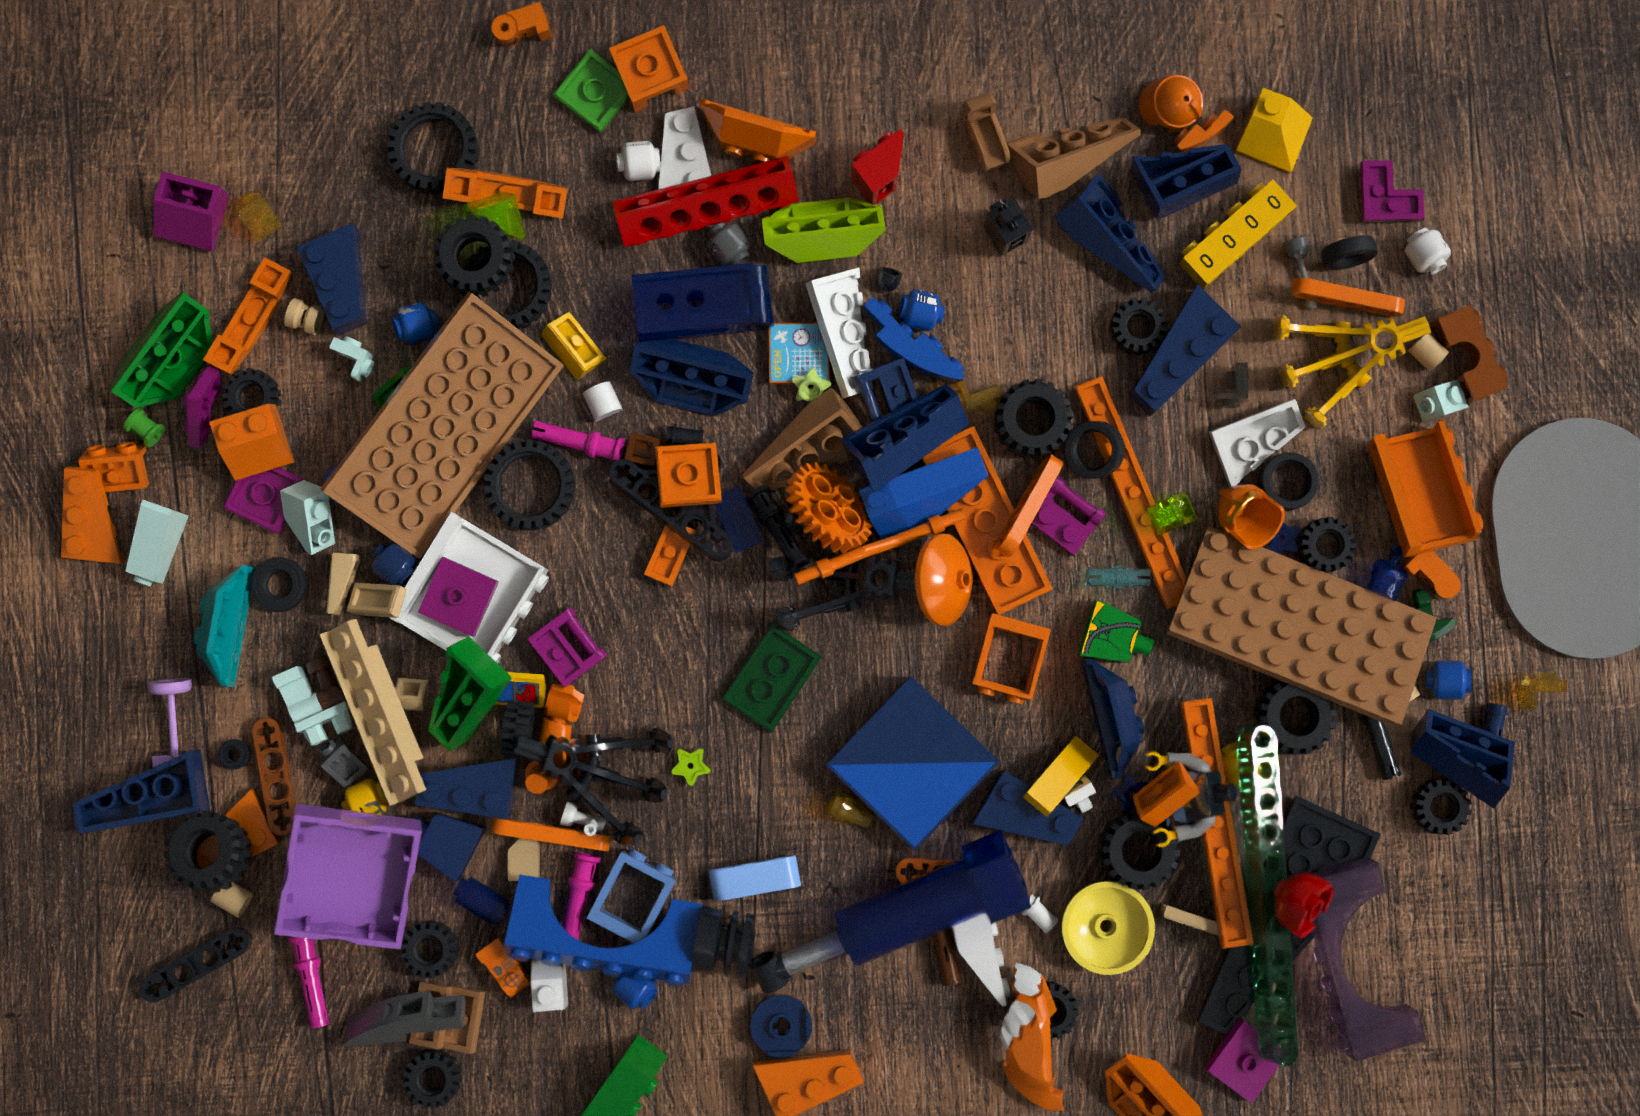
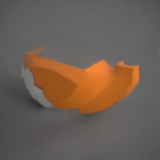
[1000,963,1064,1111]

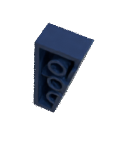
[1129,285,1241,417]

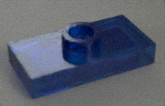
[715,486,763,554]

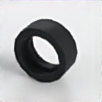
[1064,421,1125,479]
[1258,452,1319,511]

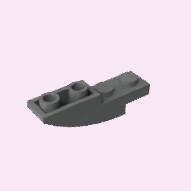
[344,991,466,1047]

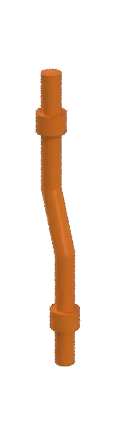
[794,508,966,585]

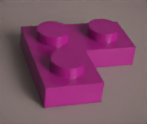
[1360,160,1425,222]
[184,364,222,448]

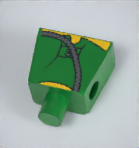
[1077,600,1154,663]

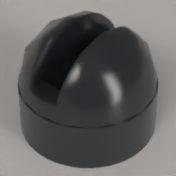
[876,267,902,292]

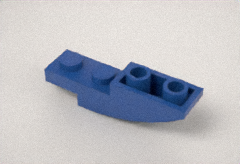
[863,297,965,384]

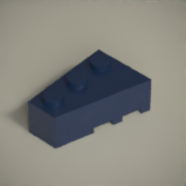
[297,223,367,335]

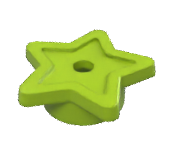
[671,748,711,787]

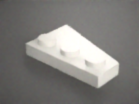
[658,107,711,190]
[1209,399,1305,488]

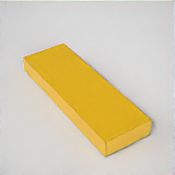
[1023,736,1099,817]

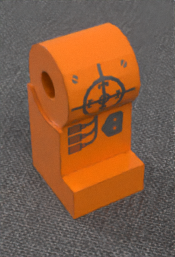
[475,935,531,998]

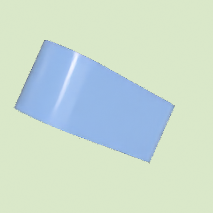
[708,855,801,901]

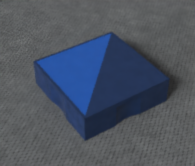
[826,676,1000,851]

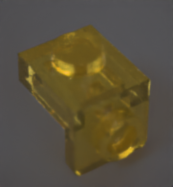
[235,190,283,242]
[955,379,1002,413]
[1517,673,1568,710]

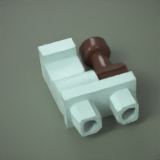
[272,655,355,746]

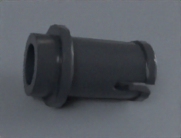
[665,424,704,446]

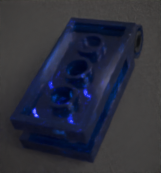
[632,263,774,342]

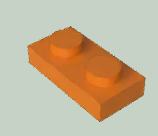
[644,525,697,587]

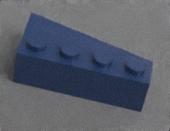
[841,384,969,492]
[73,750,210,834]

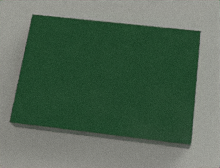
[722,623,822,733]

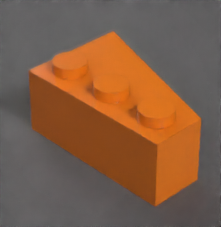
[753,1049,864,1116]

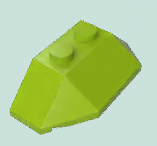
[762,197,886,263]

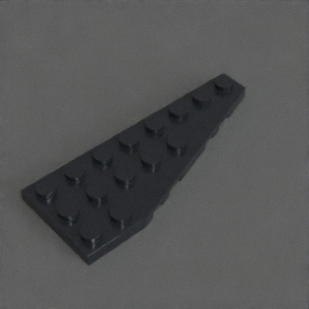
[1197,796,1381,1035]

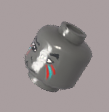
[707,222,751,269]

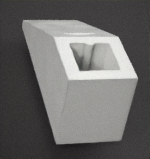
[951,911,1010,1006]

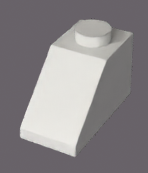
[531,959,568,1012]

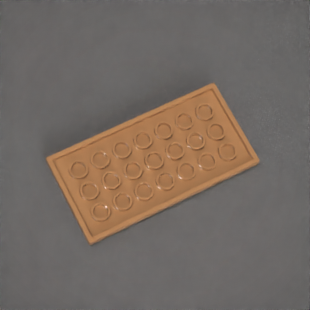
[320,291,564,559]
[1167,525,1437,728]

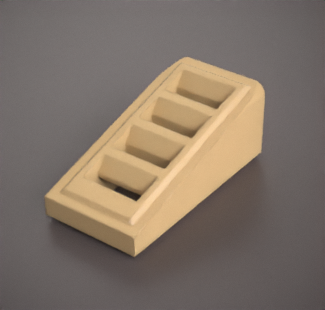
[327,553,361,616]

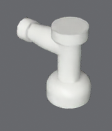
[560,801,606,836]

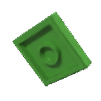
[553,49,629,134]

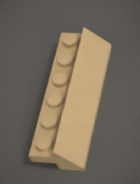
[320,619,426,806]

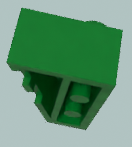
[428,636,512,751]
[581,1035,668,1116]

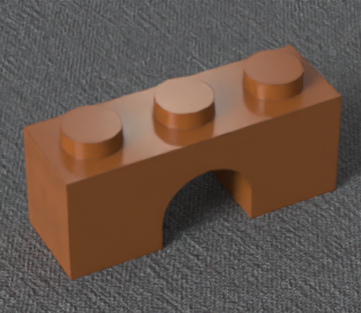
[1430,305,1508,405]

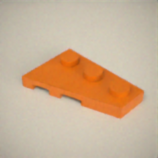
[61,466,125,564]
[197,789,280,869]

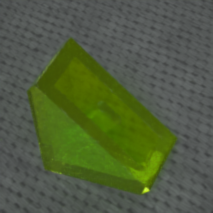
[463,192,526,241]
[1147,491,1198,536]

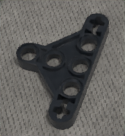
[609,454,733,562]

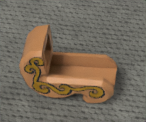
[962,93,1011,171]

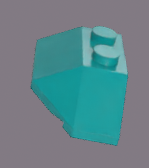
[194,565,256,687]

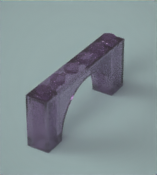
[1309,857,1426,1062]

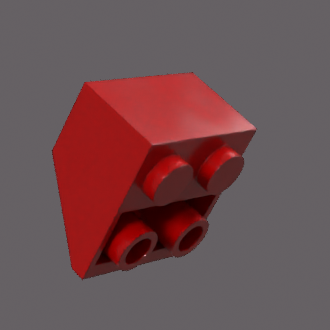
[851,129,904,205]

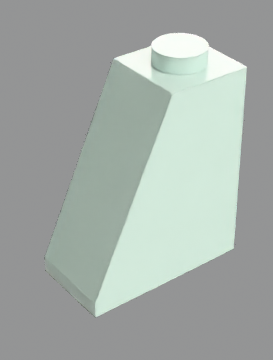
[126,500,189,586]

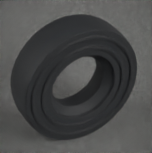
[1321,235,1377,270]
[251,557,307,612]

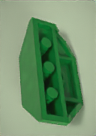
[110,291,212,408]

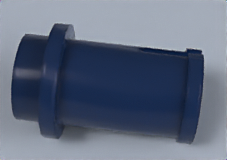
[1484,703,1509,737]

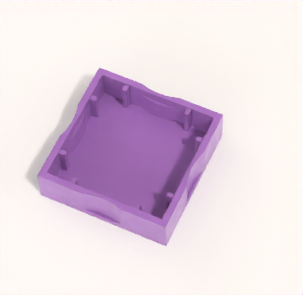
[275,804,422,949]

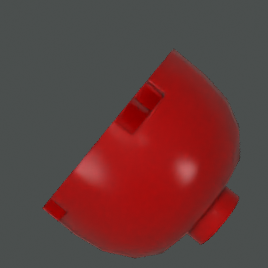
[1274,872,1334,938]

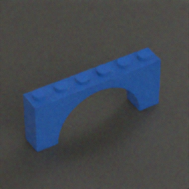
[504,875,702,986]

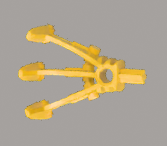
[1273,315,1431,430]

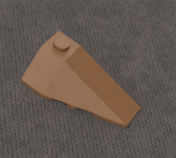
[1007,118,1141,199]
[742,388,862,491]

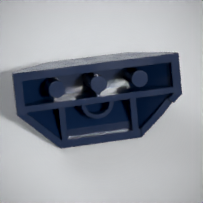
[630,339,754,416]
[1080,658,1144,779]

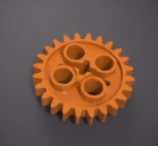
[785,462,873,554]

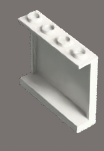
[389,512,549,663]

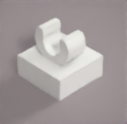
[1063,774,1096,813]

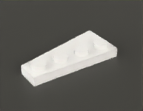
[805,267,873,399]

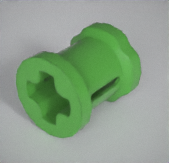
[123,408,165,447]

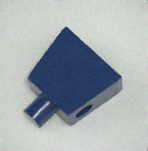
[413,813,487,882]

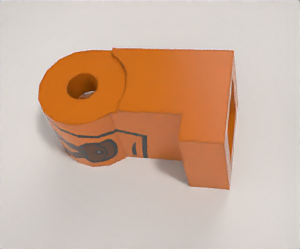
[491,2,553,47]
[1399,551,1461,600]

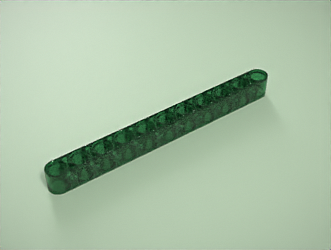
[1237,725,1299,1067]

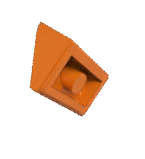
[1133,761,1199,827]

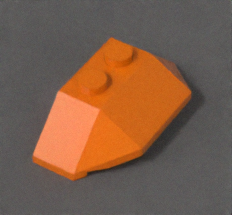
[699,98,816,163]
[1104,1053,1203,1116]

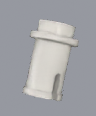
[1019,894,1059,933]

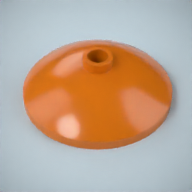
[915,534,973,626]

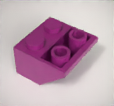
[154,171,230,252]

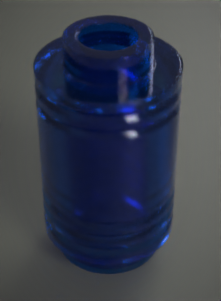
[452,876,510,926]

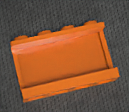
[1368,420,1483,558]

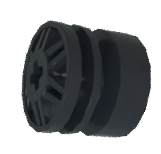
[691,906,756,979]

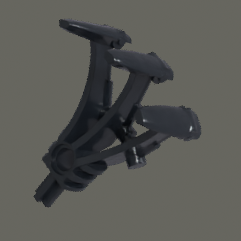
[770,512,916,631]
[513,727,673,845]

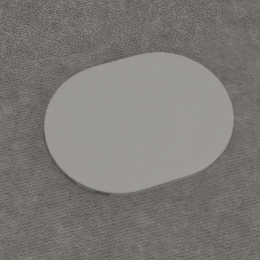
[1489,418,1640,659]

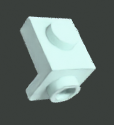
[329,336,374,383]
[1414,379,1468,423]

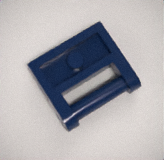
[852,357,918,424]

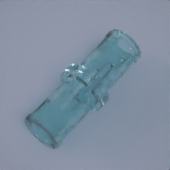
[1087,565,1150,589]

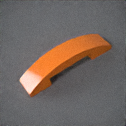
[443,167,567,218]
[203,257,292,375]

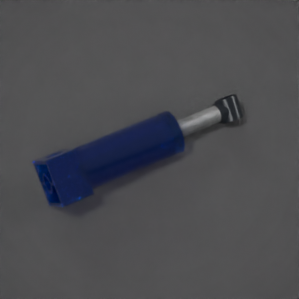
[749,830,1031,993]

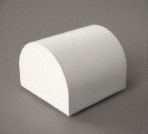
[583,381,623,422]

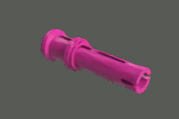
[531,420,625,463]
[562,851,601,940]
[288,937,330,1028]

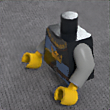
[1145,750,1237,847]

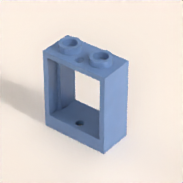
[587,848,677,943]

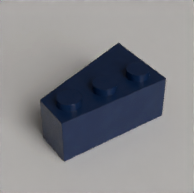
[1130,144,1242,220]
[1410,709,1515,809]
[415,758,521,819]
[970,770,1084,845]

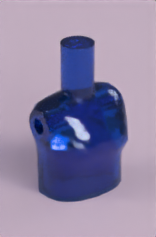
[1366,545,1408,602]

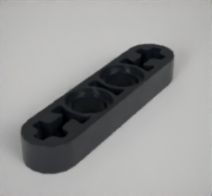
[140,927,252,1003]

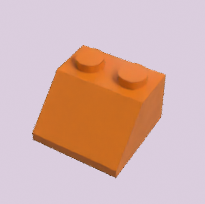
[209,403,295,481]

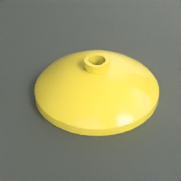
[1062,881,1155,975]

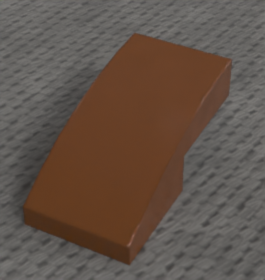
[618,432,661,499]

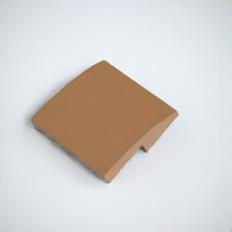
[409,982,485,1054]

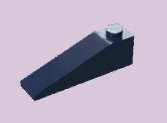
[1054,173,1165,293]

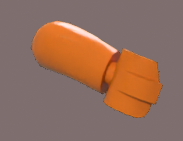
[525,684,584,794]

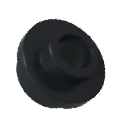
[218,739,250,770]

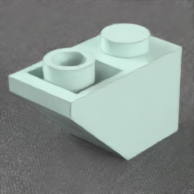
[280,480,335,555]

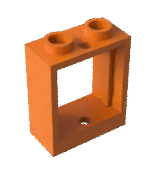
[971,613,1051,705]

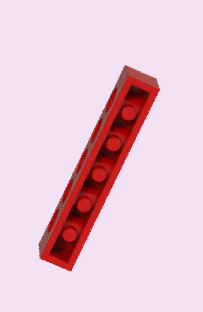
[613,156,799,247]

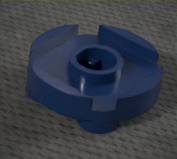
[750,994,812,1058]

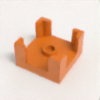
[609,25,690,112]

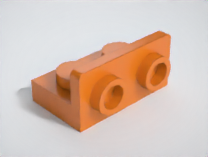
[78,442,149,492]

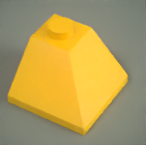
[1235,87,1313,173]

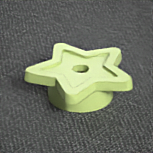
[792,368,831,402]

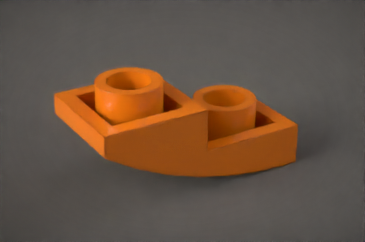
[1173,109,1234,153]

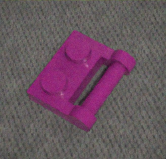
[1031,476,1106,556]
[527,607,608,688]

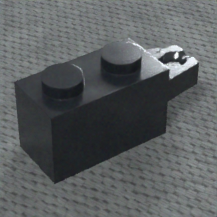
[983,198,1033,257]

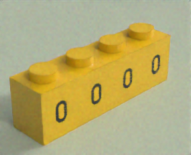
[1179,180,1297,289]

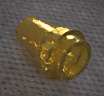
[826,792,874,829]

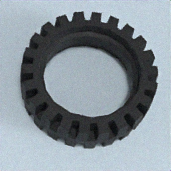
[387,102,479,195]
[462,240,552,330]
[484,440,576,531]

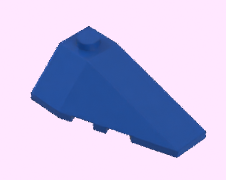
[859,447,989,539]

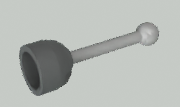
[1283,236,1317,309]

